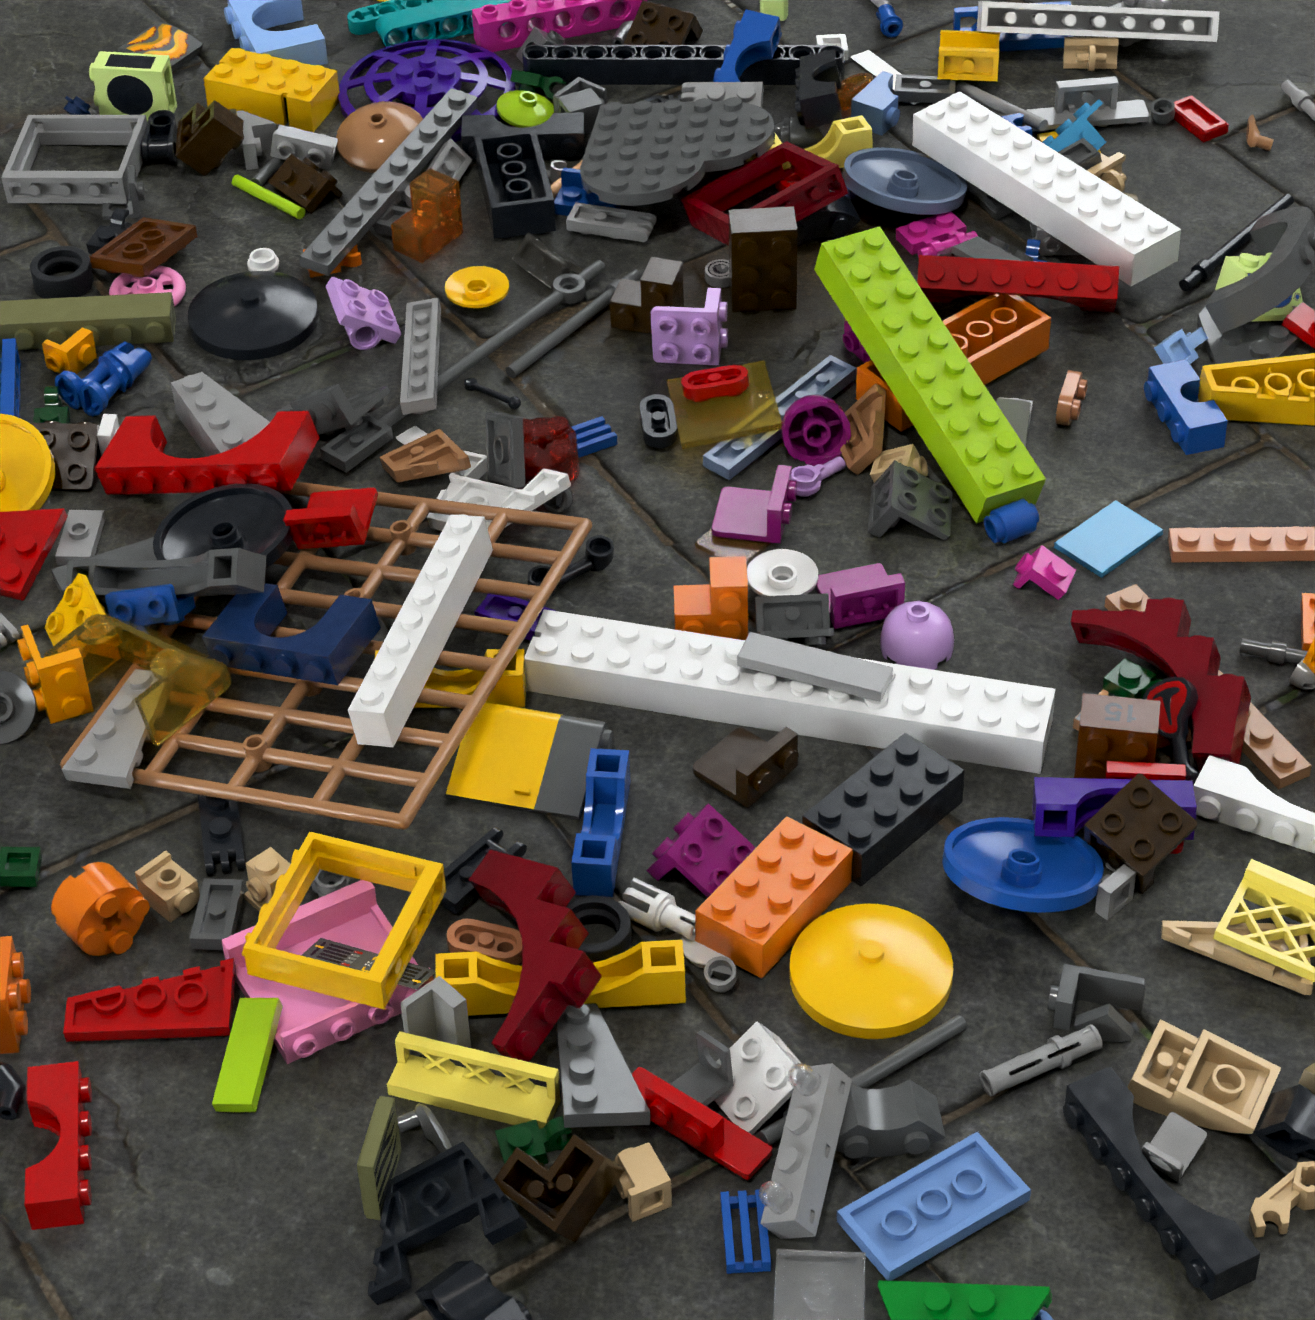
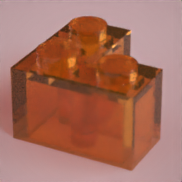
[391,168,463,263]

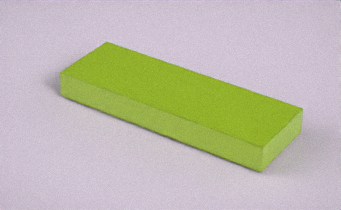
[212,998,283,1112]

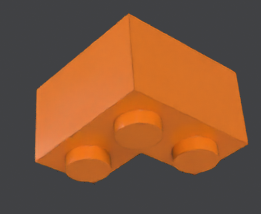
[673,556,748,640]

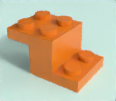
[0,936,31,1054]

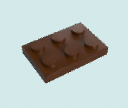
[90,217,198,278]

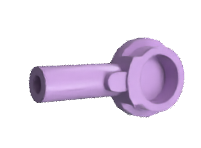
[791,456,846,497]

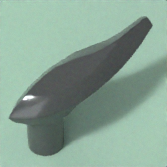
[397,1103,452,1153]

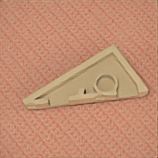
[1161,920,1313,995]

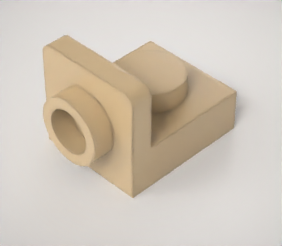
[870,444,928,483]

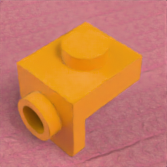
[42,327,97,374]

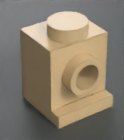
[244,847,291,912]
[135,851,200,923]
[615,1142,672,1222]

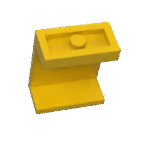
[937,30,1000,82]

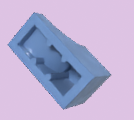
[851,71,900,136]

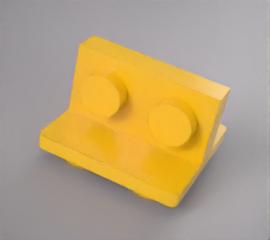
[45,573,123,659]

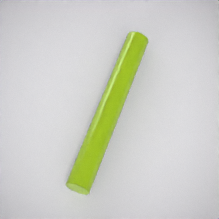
[232,174,305,220]

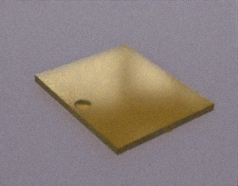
[666,360,782,449]

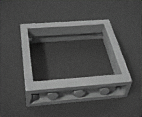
[1,115,147,204]

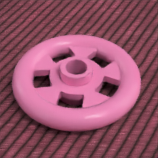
[109,265,186,307]

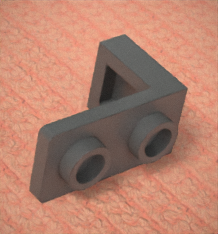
[1048,964,1146,1031]

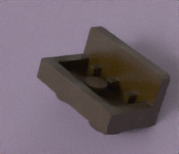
[268,153,343,214]

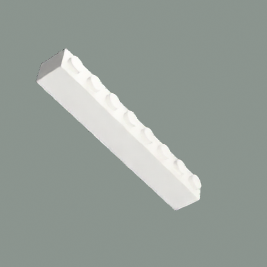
[977,1,1219,42]
[348,514,493,747]

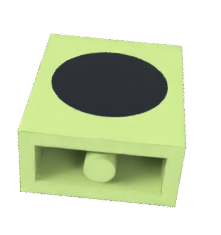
[89,51,177,121]

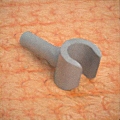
[546,160,567,182]

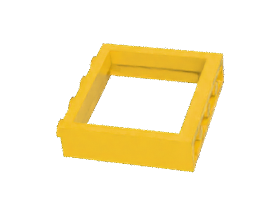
[241,831,446,1010]

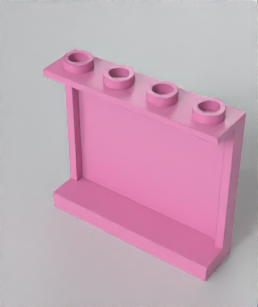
[221,880,433,1064]

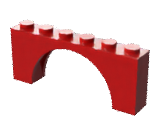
[917,255,1120,312]
[95,411,319,495]

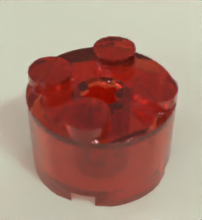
[523,416,580,486]

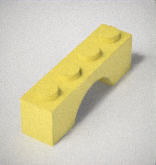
[746,115,873,170]

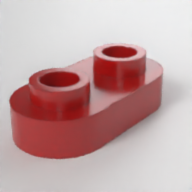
[681,365,750,402]

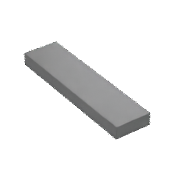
[737,632,893,702]

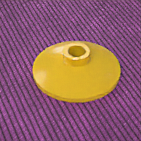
[445,266,509,308]

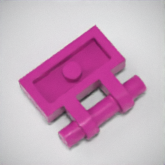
[896,211,978,258]

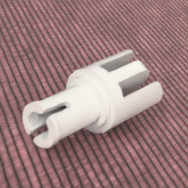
[618,877,695,941]

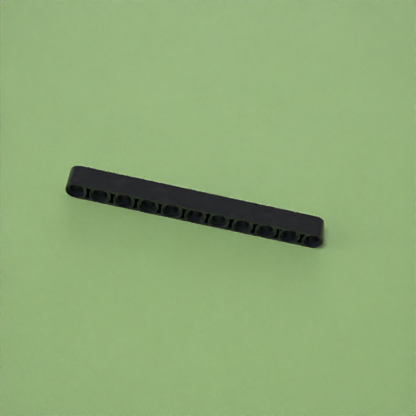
[522,45,845,85]

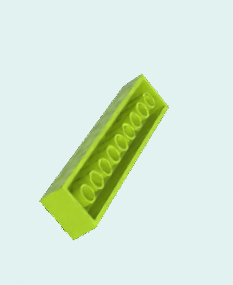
[814,227,1046,524]

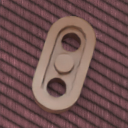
[1056,370,1088,426]
[447,919,523,965]

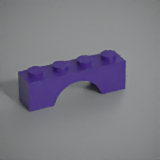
[1032,777,1197,840]

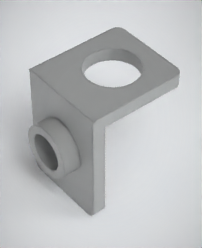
[1142,1112,1207,1182]

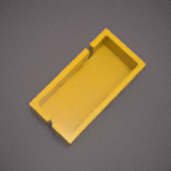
[203,48,340,132]

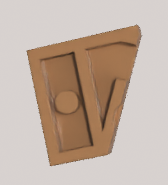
[840,383,886,475]
[380,429,471,482]

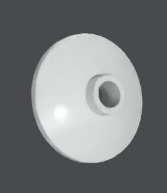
[747,549,818,596]

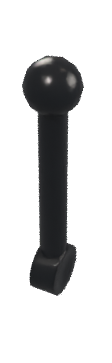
[464,378,521,409]

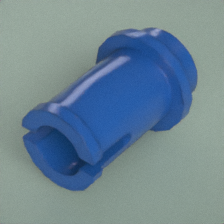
[876,4,903,37]

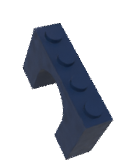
[202,583,381,685]

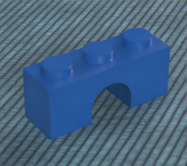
[1144,359,1228,455]

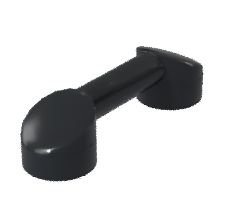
[527,535,614,597]

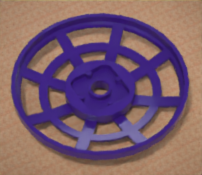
[338,39,516,142]

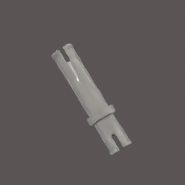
[979,1024,1103,1097]

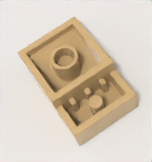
[1127,1019,1281,1134]

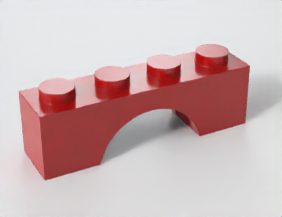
[24,1061,92,1230]

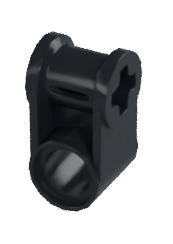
[142,110,177,163]

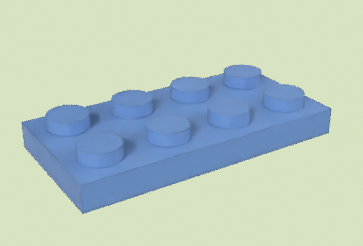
[837,1132,1031,1281]

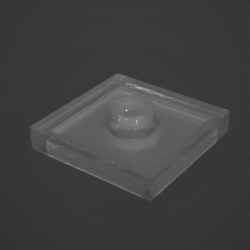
[773,1249,865,1320]

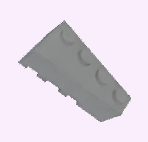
[171,372,270,457]

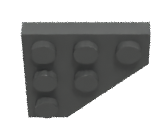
[1197,307,1300,364]

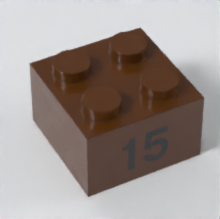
[1074,693,1161,779]

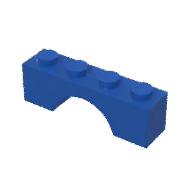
[713,10,782,82]
[571,748,631,897]

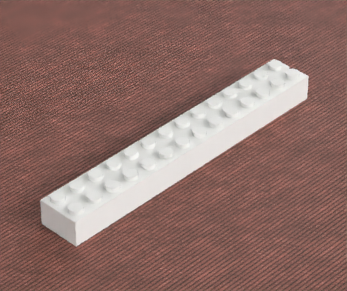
[524,609,1055,774]

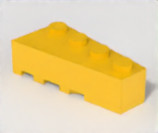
[1198,353,1315,426]

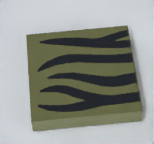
[357,1096,402,1220]

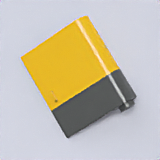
[446,702,614,820]

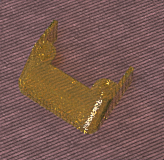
[44,614,232,747]

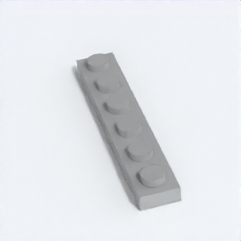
[400,298,441,415]

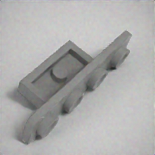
[1026,76,1150,132]

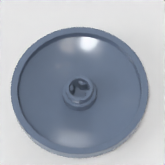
[842,147,967,215]

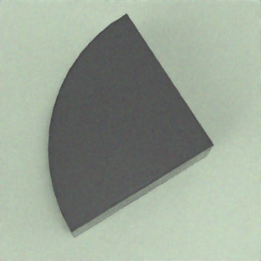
[1074,1003,1134,1042]

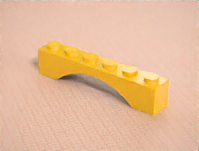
[436,940,686,1016]

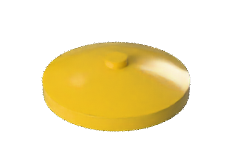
[0,414,55,512]
[790,904,953,1039]

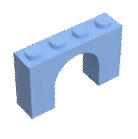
[224,0,328,65]

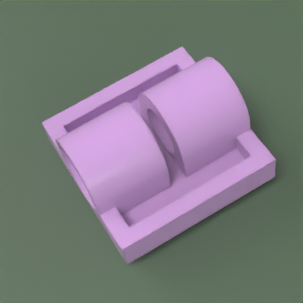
[325,277,401,350]

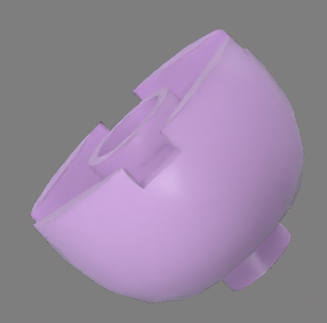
[880,601,954,670]

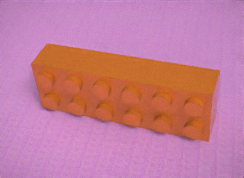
[856,295,1051,432]

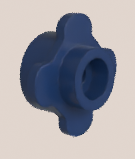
[63,96,91,115]

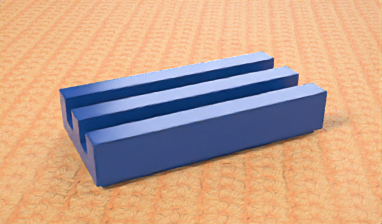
[541,416,618,466]
[720,1189,771,1274]

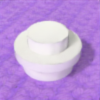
[247,248,279,272]

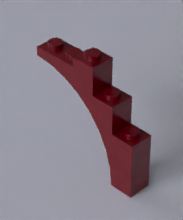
[1070,597,1251,773]
[469,849,602,1062]

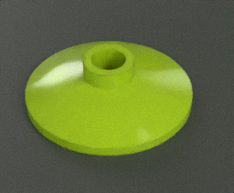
[496,90,554,128]

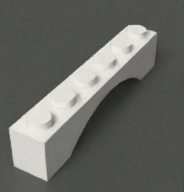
[1193,755,1315,854]

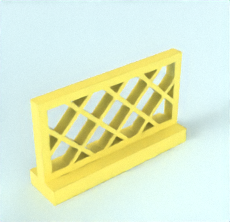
[1213,859,1315,982]

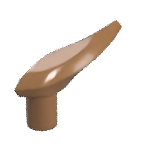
[1246,114,1274,151]

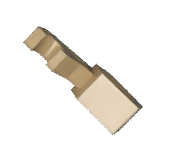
[1249,1161,1315,1238]

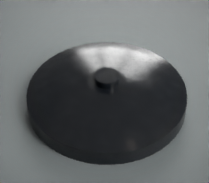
[188,271,319,360]
[153,483,294,568]

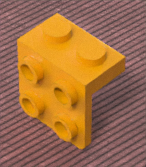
[17,624,94,724]

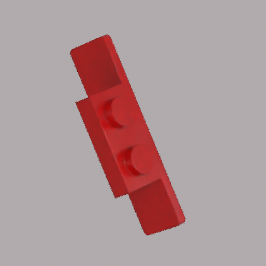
[632,1067,772,1180]

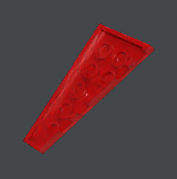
[0,508,68,601]

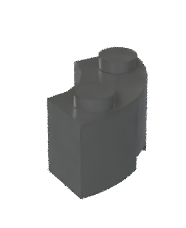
[836,1079,946,1158]

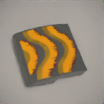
[118,22,203,72]

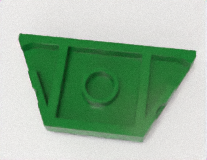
[878,1280,1052,1320]

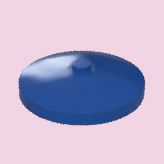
[942,817,1104,913]

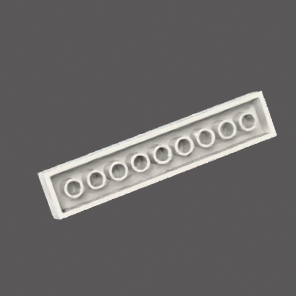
[912,91,1181,286]

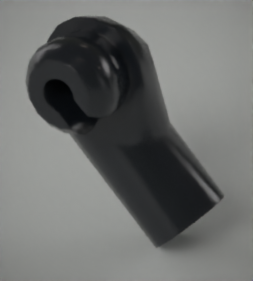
[0,1062,26,1120]

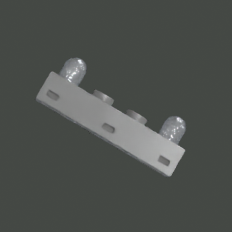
[759,1063,852,1239]

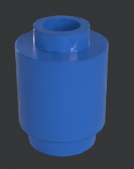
[984,499,1039,543]

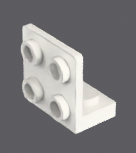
[714,1021,805,1135]

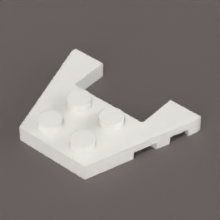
[427,451,571,531]

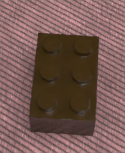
[729,206,798,312]

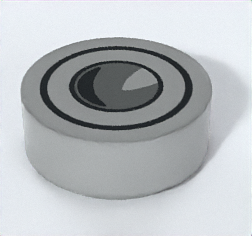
[705,259,729,288]

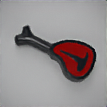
[1143,677,1200,784]

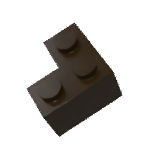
[175,100,244,176]
[610,257,684,334]
[494,1134,625,1243]

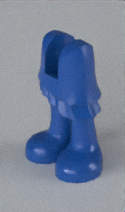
[55,341,152,416]

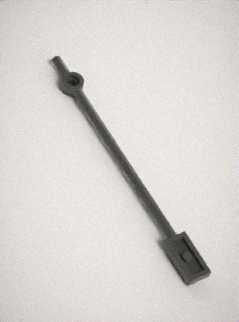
[320,260,606,473]

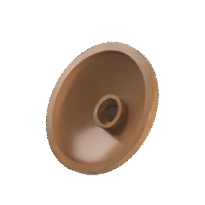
[336,101,423,173]

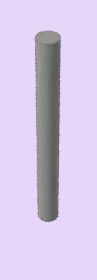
[956,81,1048,131]

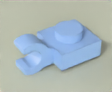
[1154,327,1208,364]

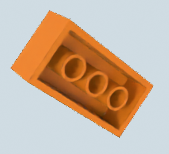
[695,816,853,979]

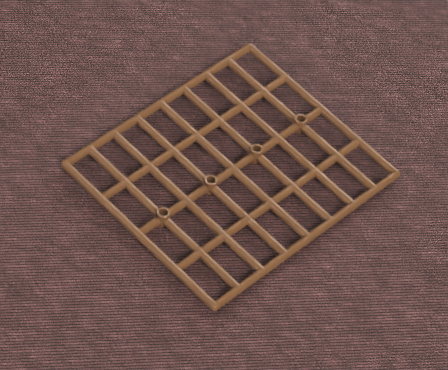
[60,481,592,830]

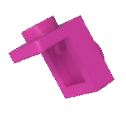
[1013,545,1076,600]

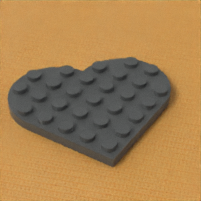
[580,97,775,206]

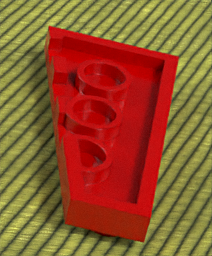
[63,958,236,1042]

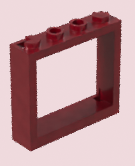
[682,141,848,246]

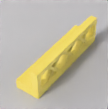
[387,1031,561,1129]

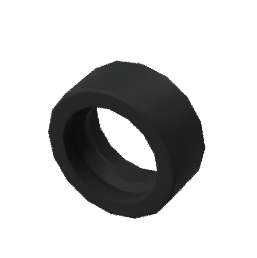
[30,246,94,299]
[566,895,632,963]

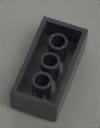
[474,129,556,239]
[802,733,965,887]

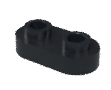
[639,394,677,449]

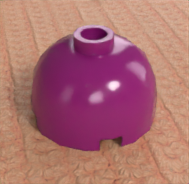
[781,395,851,466]

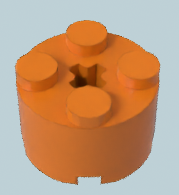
[51,862,150,956]

